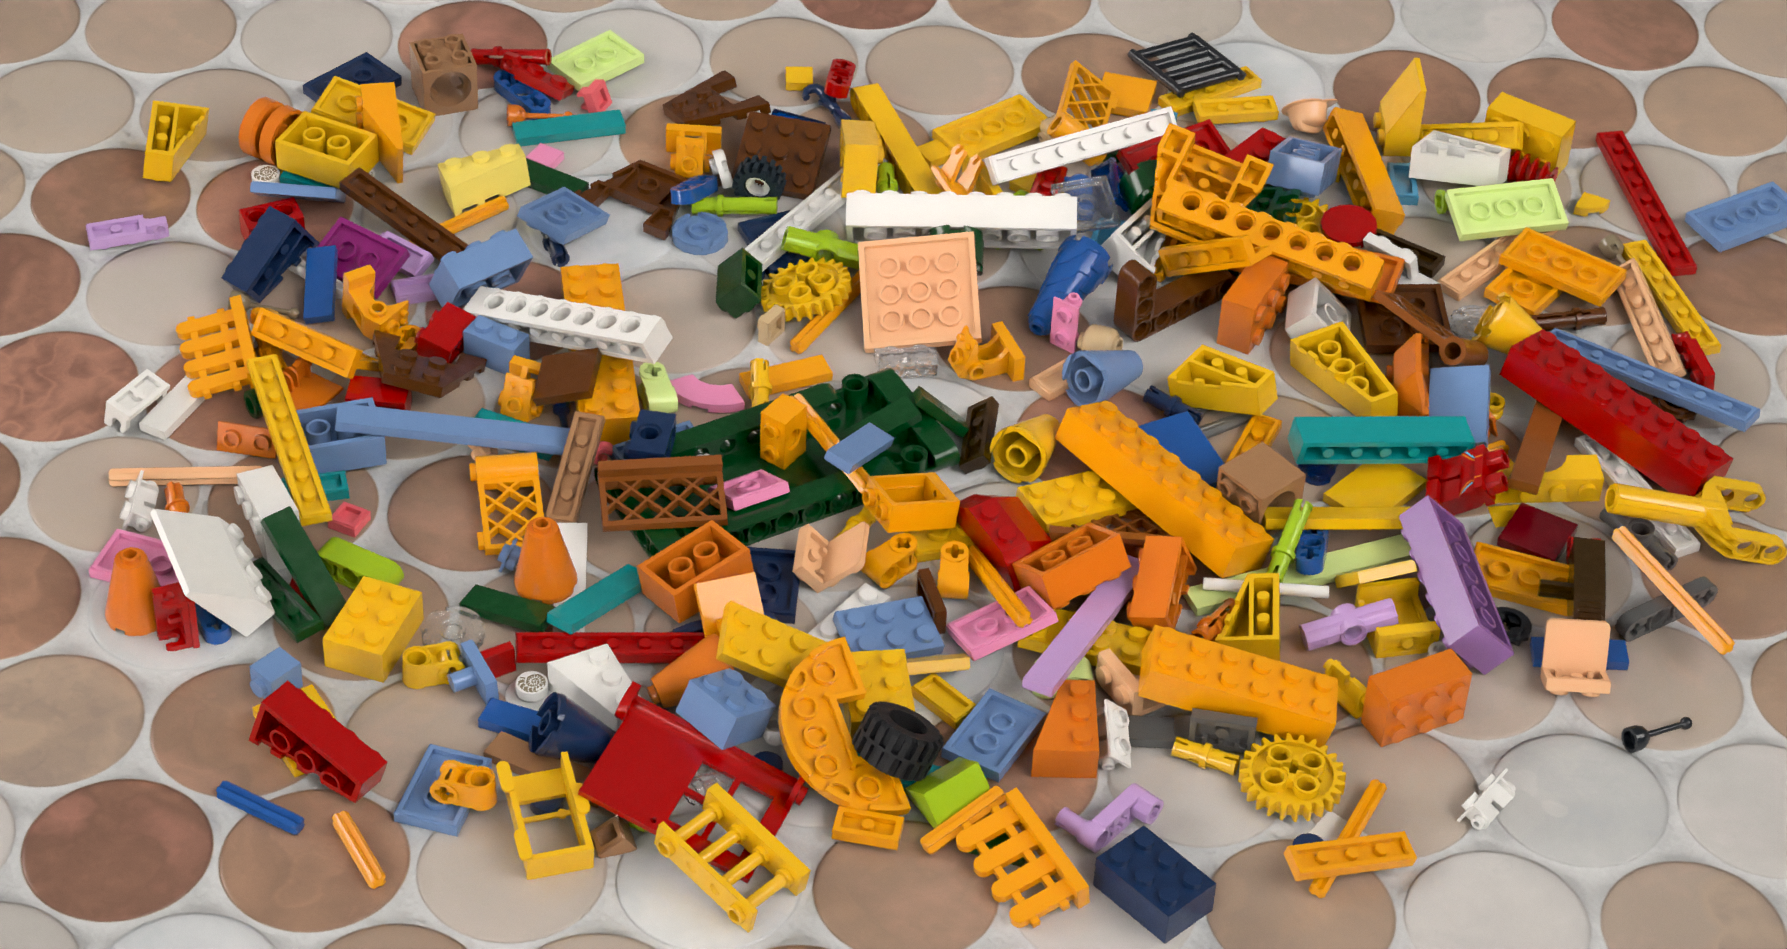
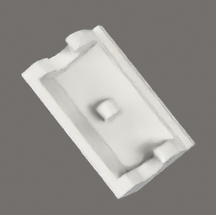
[104,369,170,433]

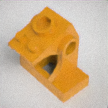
[666,123,722,178]
[342,264,409,340]
[948,321,1026,382]
[498,355,544,422]

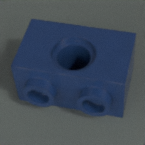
[623,409,676,459]

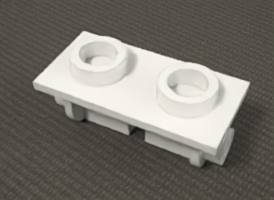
[119,470,159,532]
[1097,699,1131,770]
[1457,768,1516,830]

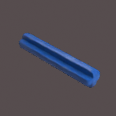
[216,780,305,835]

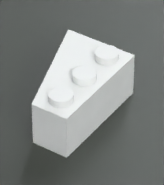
[547,644,641,732]

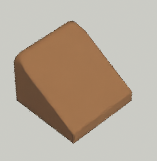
[590,815,637,858]

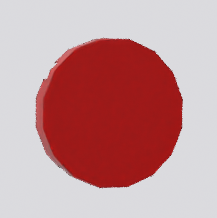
[1320,204,1377,248]

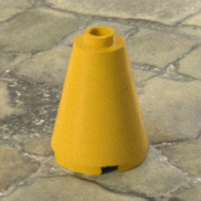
[1472,292,1542,355]
[990,414,1060,484]

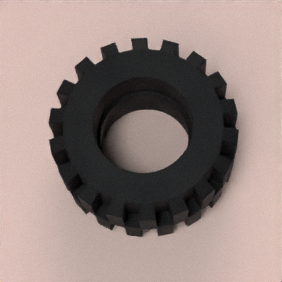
[852,701,944,781]

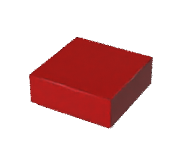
[480,641,517,678]

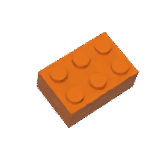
[1217,255,1291,355]
[637,520,754,624]
[1012,522,1131,609]
[1361,648,1472,747]

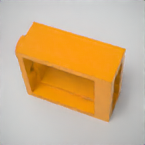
[862,472,960,533]

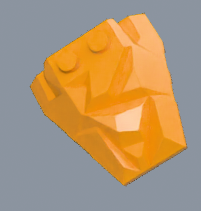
[1149,123,1274,243]

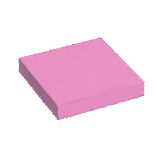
[708,469,790,511]

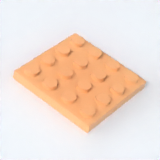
[858,231,982,353]

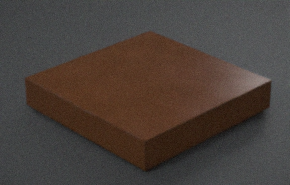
[533,348,602,406]

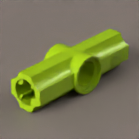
[781,226,860,270]

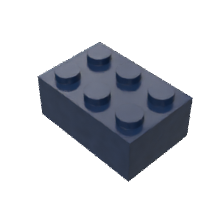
[1093,826,1217,944]

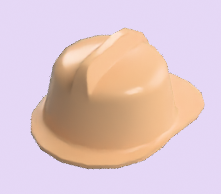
[1281,98,1338,134]

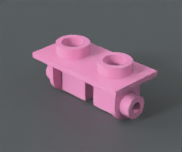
[1050,292,1082,354]

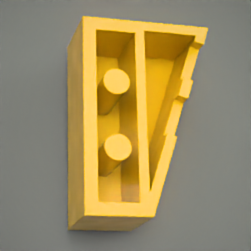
[143,100,209,182]
[839,119,884,198]
[1215,573,1280,661]

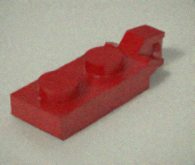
[499,51,575,101]
[1671,331,1715,390]

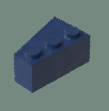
[221,206,320,303]

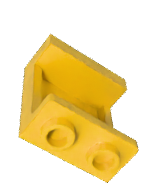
[1355,577,1441,659]

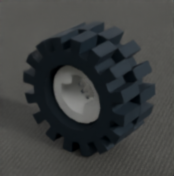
[732,155,787,200]

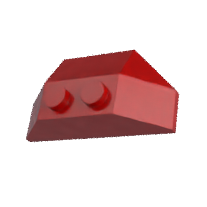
[957,494,1052,593]

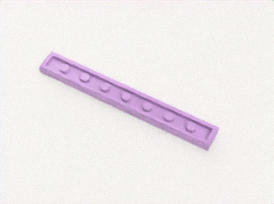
[1022,555,1140,697]

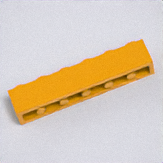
[1322,107,1405,235]

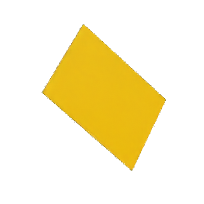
[1487,504,1520,528]

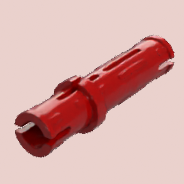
[471,46,552,68]

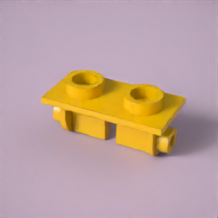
[1323,658,1367,719]

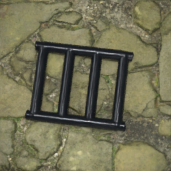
[1128,32,1246,98]

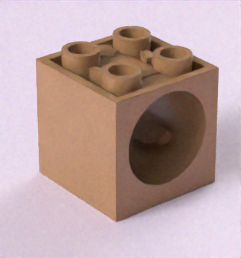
[409,33,478,116]
[1216,442,1306,536]

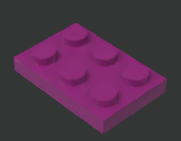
[317,216,410,299]

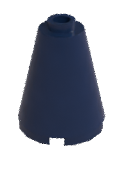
[529,692,616,764]

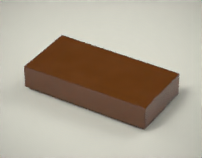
[916,568,947,634]

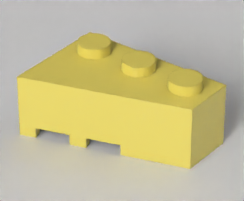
[437,144,531,216]

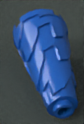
[1028,235,1113,336]

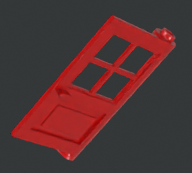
[578,681,809,884]

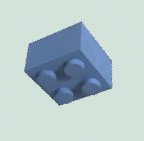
[675,668,776,750]

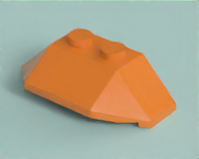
[1385,333,1429,416]

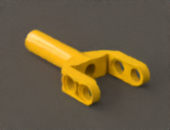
[1605,476,1787,565]

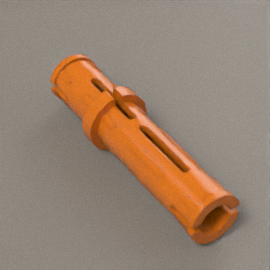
[1189,598,1235,641]

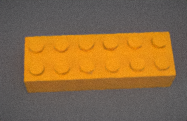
[1138,625,1338,748]

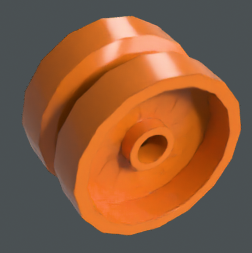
[238,97,302,166]

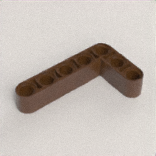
[1113,259,1237,342]

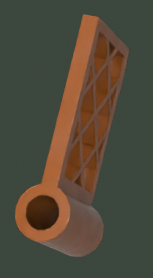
[1373,290,1489,367]

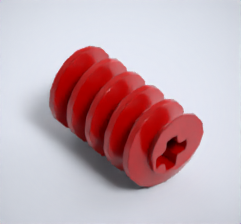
[1507,150,1558,183]

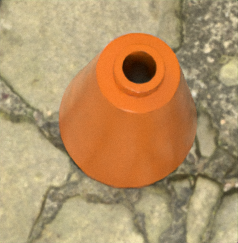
[514,517,578,605]
[105,547,161,636]
[646,633,735,708]

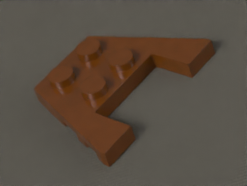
[662,70,771,126]
[574,160,688,240]
[372,330,487,398]

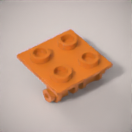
[283,357,344,410]

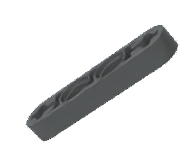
[1615,576,1718,641]

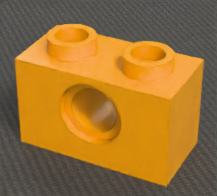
[760,393,807,470]

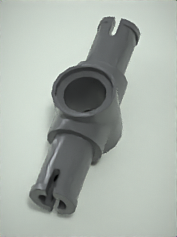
[1599,508,1678,571]

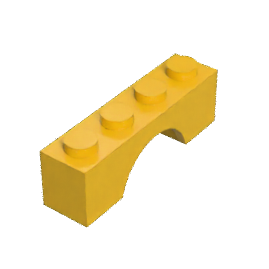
[1484,454,1604,504]

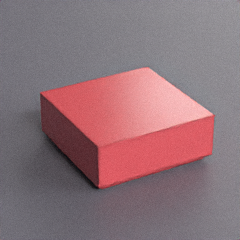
[328,501,371,538]

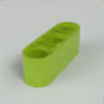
[317,537,404,590]

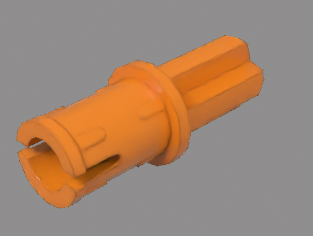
[164,481,190,513]

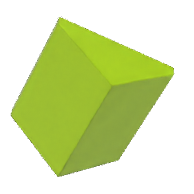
[905,757,990,828]

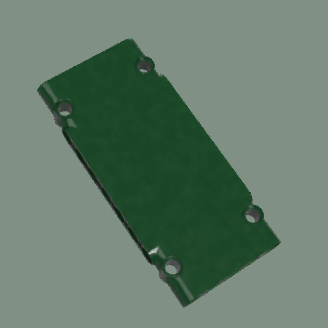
[594,368,960,558]

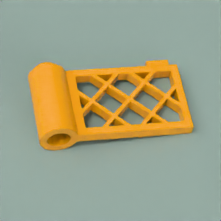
[1047,60,1118,167]
[469,452,544,556]

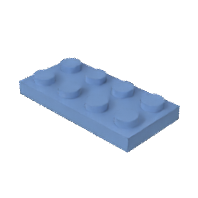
[1685,181,1787,252]

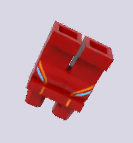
[1426,444,1510,516]

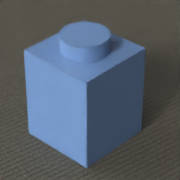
[249,647,303,699]

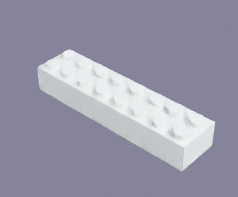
[846,190,1077,249]

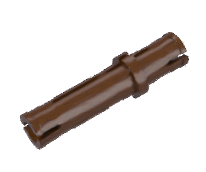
[1530,307,1607,331]

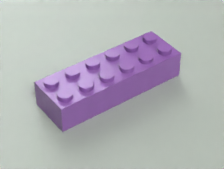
[1399,495,1515,675]

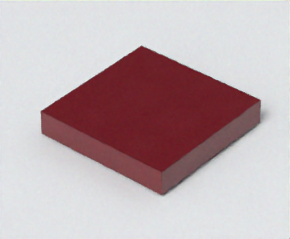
[1497,503,1578,562]

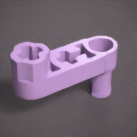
[1055,783,1164,853]

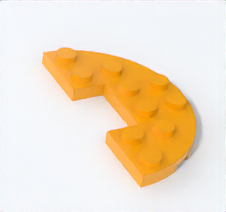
[778,637,911,816]

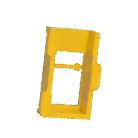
[496,751,594,880]

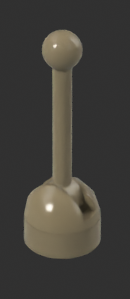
[1598,234,1626,265]
[228,290,300,319]

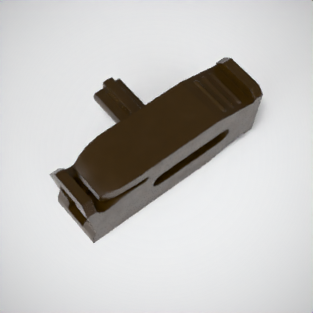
[1538,537,1606,621]

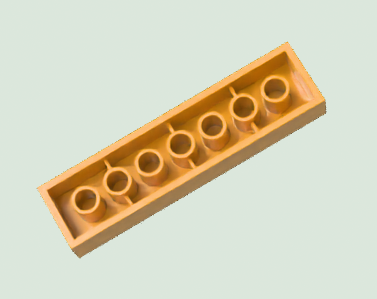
[560,263,640,445]
[1055,401,1274,579]

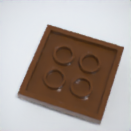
[731,111,831,200]
[1355,284,1451,353]

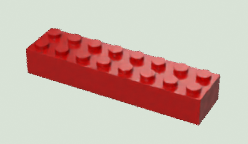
[1499,329,1734,496]

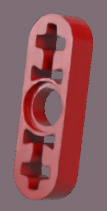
[824,59,856,99]

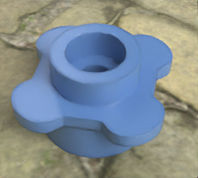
[497,538,521,573]

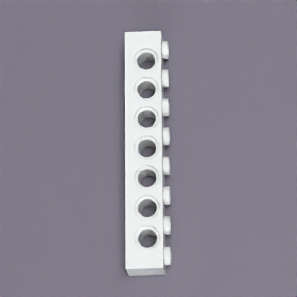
[463,286,673,364]

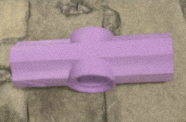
[1299,598,1399,651]

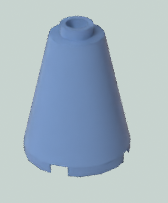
[1062,350,1143,406]

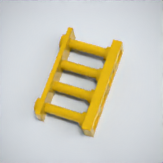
[654,782,811,933]

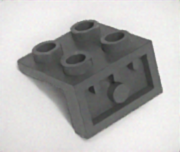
[1188,708,1257,753]

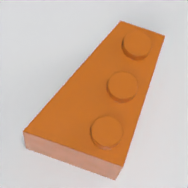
[1031,680,1099,778]

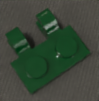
[1246,186,1302,224]

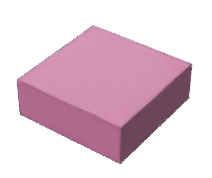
[526,143,564,169]

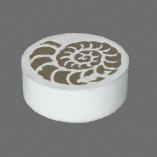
[251,165,280,183]
[516,671,548,702]

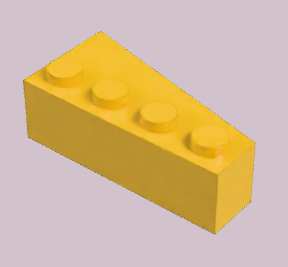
[1290,321,1398,417]

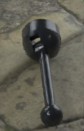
[1621,717,1693,753]

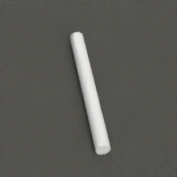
[1203,577,1329,599]

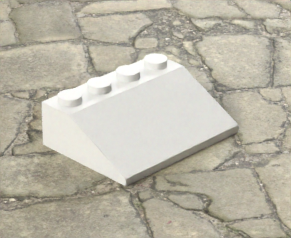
[150,509,275,637]

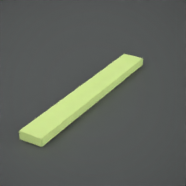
[1183,534,1412,617]

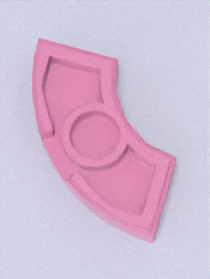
[670,374,745,413]

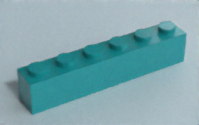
[1287,416,1475,464]

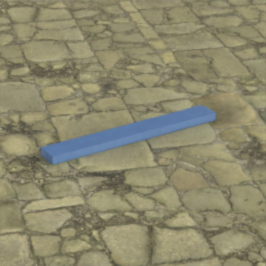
[1550,328,1760,432]
[335,403,570,455]

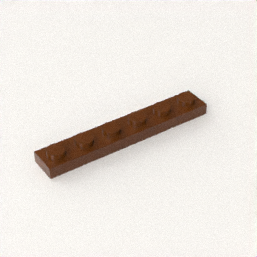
[339,167,468,262]

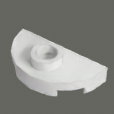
[709,149,733,189]

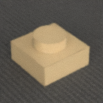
[757,304,785,346]

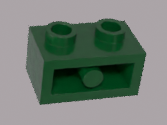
[716,247,763,319]

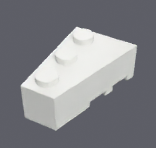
[1409,130,1511,186]
[1101,199,1166,275]
[234,465,300,571]

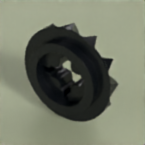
[1496,607,1532,646]

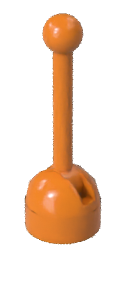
[507,104,573,126]

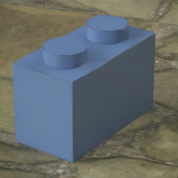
[463,315,530,375]

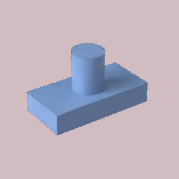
[447,639,499,706]

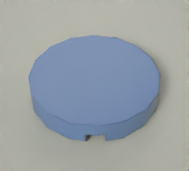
[672,212,728,255]

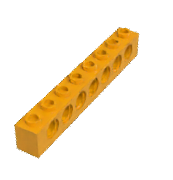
[1157,180,1385,302]

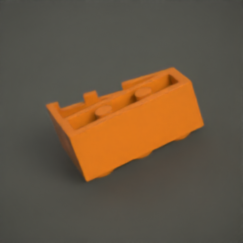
[1127,536,1197,631]

